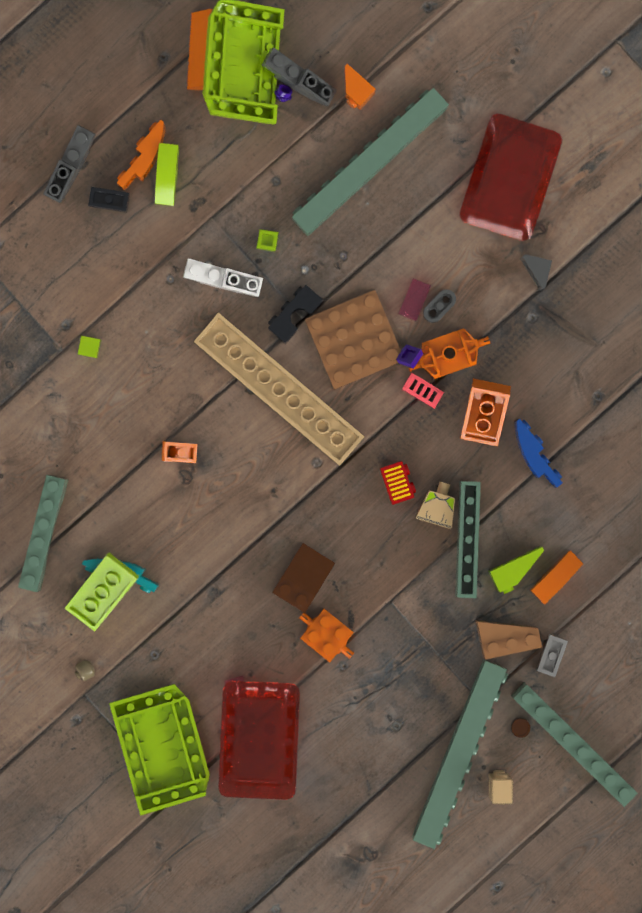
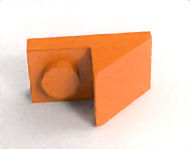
[162,442,197,463]

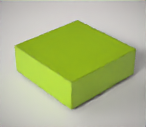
[257,229,279,252]
[78,336,101,358]

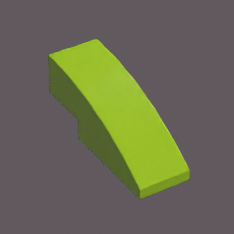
[155,143,179,206]

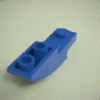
[514,419,563,488]

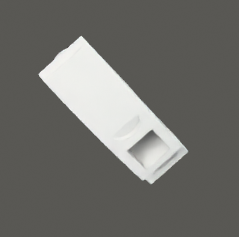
[183,258,263,297]

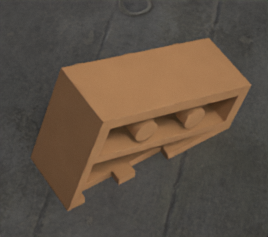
[475,620,542,660]

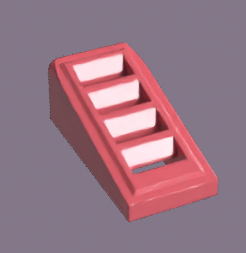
[402,373,444,409]

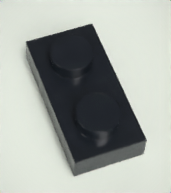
[88,187,130,213]

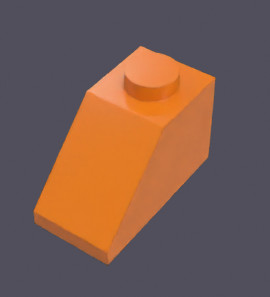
[344,64,376,110]

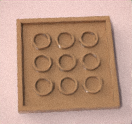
[305,290,401,390]

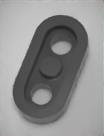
[423,289,456,323]

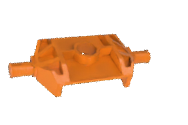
[408,328,490,379]

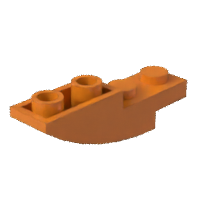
[117,120,165,191]

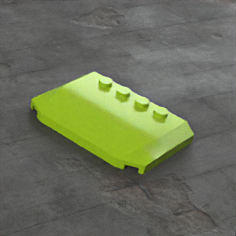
[203,0,285,125]
[109,684,210,816]

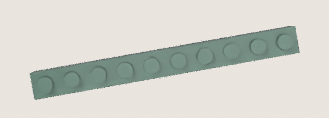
[292,88,449,237]
[412,659,508,849]

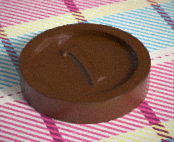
[511,718,531,738]

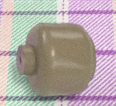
[75,660,95,681]

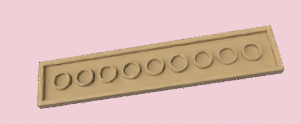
[194,313,364,466]

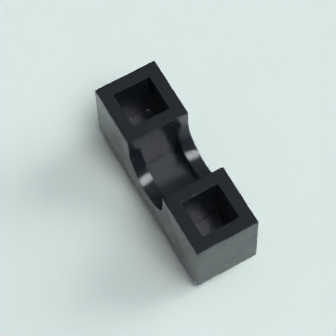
[268,285,323,345]

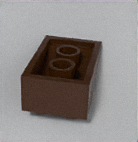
[272,543,335,613]

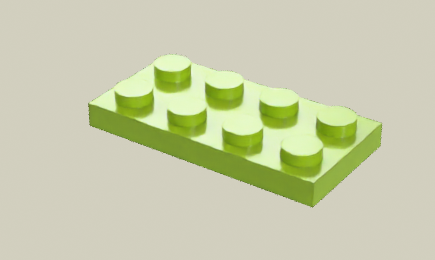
[65,553,139,632]

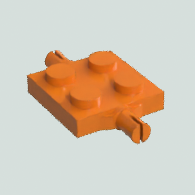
[299,609,354,663]

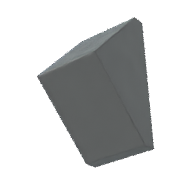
[520,254,552,291]

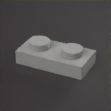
[536,634,568,677]

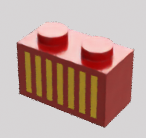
[380,461,416,505]

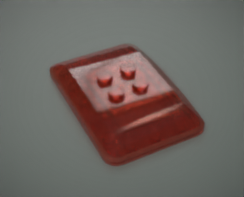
[460,114,562,241]
[218,681,300,800]

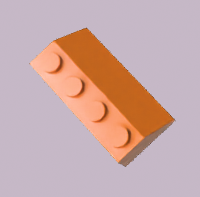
[187,9,213,90]

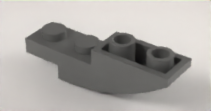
[262,47,337,106]
[43,125,96,203]

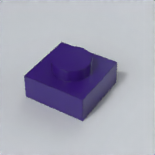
[396,344,424,369]

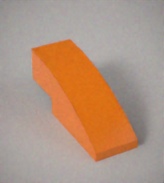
[530,550,583,605]

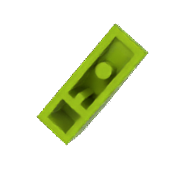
[489,547,544,594]

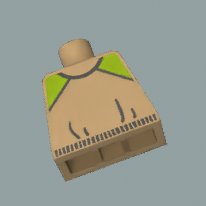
[415,482,455,529]

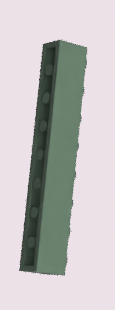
[511,682,638,807]

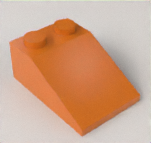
[460,378,511,447]

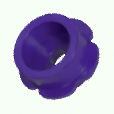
[274,84,292,102]

